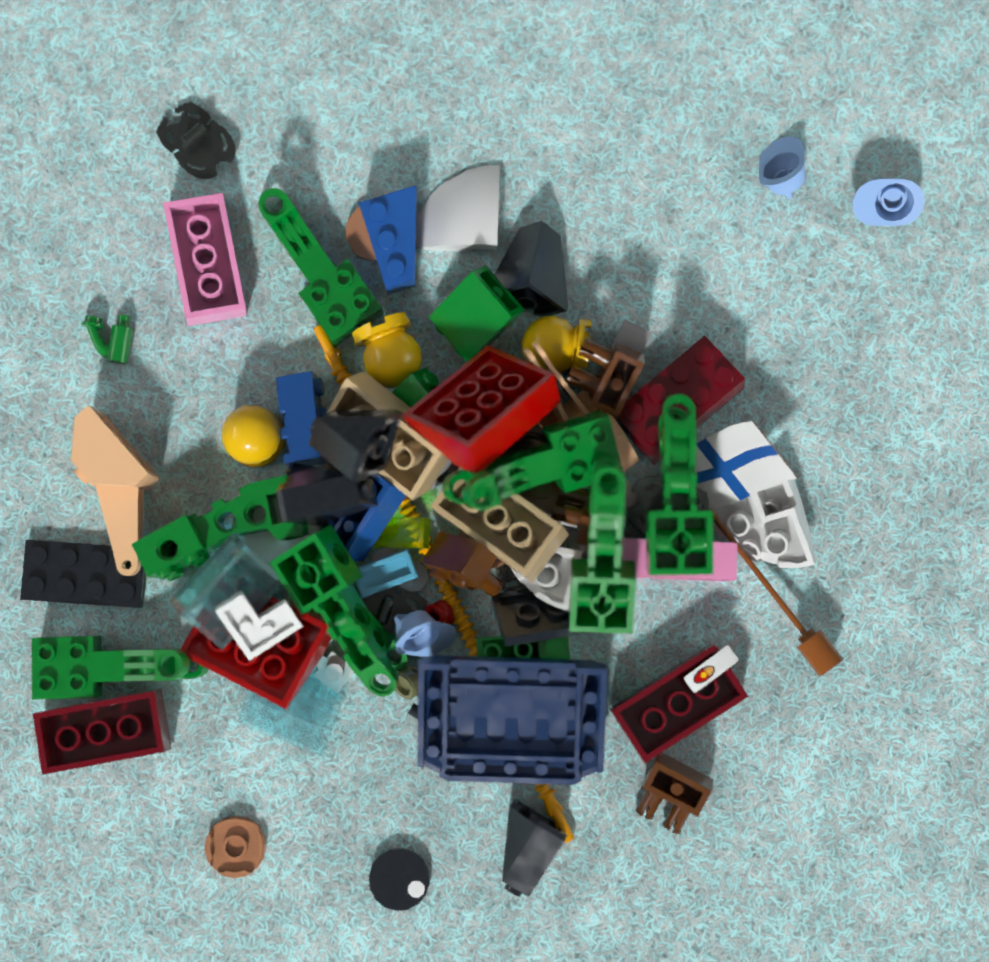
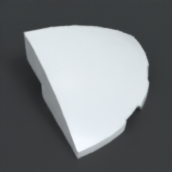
[416,165,500,252]
[701,479,816,568]
[510,513,588,611]

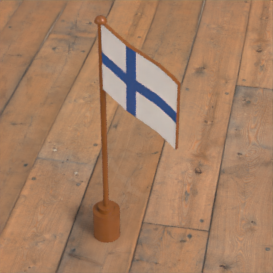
[696,421,844,677]

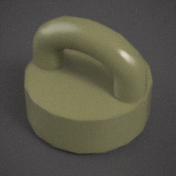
[395,665,418,700]

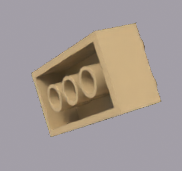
[327,371,449,500]
[430,467,569,583]

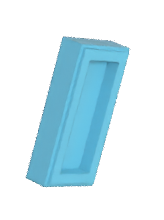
[355,549,419,599]

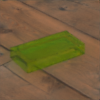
[373,517,430,549]

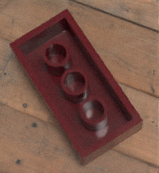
[614,335,745,465]
[609,644,749,763]
[32,689,172,775]

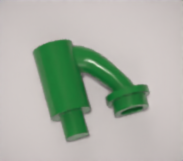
[81,314,133,365]

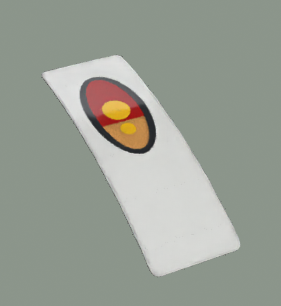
[684,645,739,693]

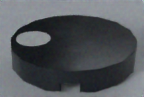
[369,848,430,911]

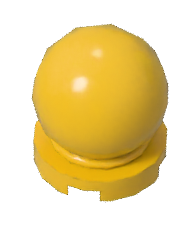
[352,312,422,388]
[521,316,592,374]
[221,405,286,468]

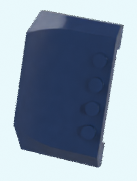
[417,655,608,785]

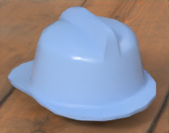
[759,136,806,199]
[852,178,925,226]
[394,610,457,657]

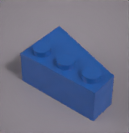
[359,185,417,295]
[276,371,330,466]
[328,473,406,562]

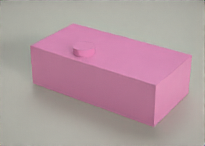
[163,193,247,326]
[621,538,737,582]

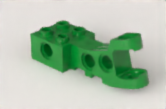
[258,188,384,347]
[646,394,713,575]
[443,410,624,511]
[569,455,636,634]
[131,475,310,581]
[269,525,410,697]
[32,636,209,700]

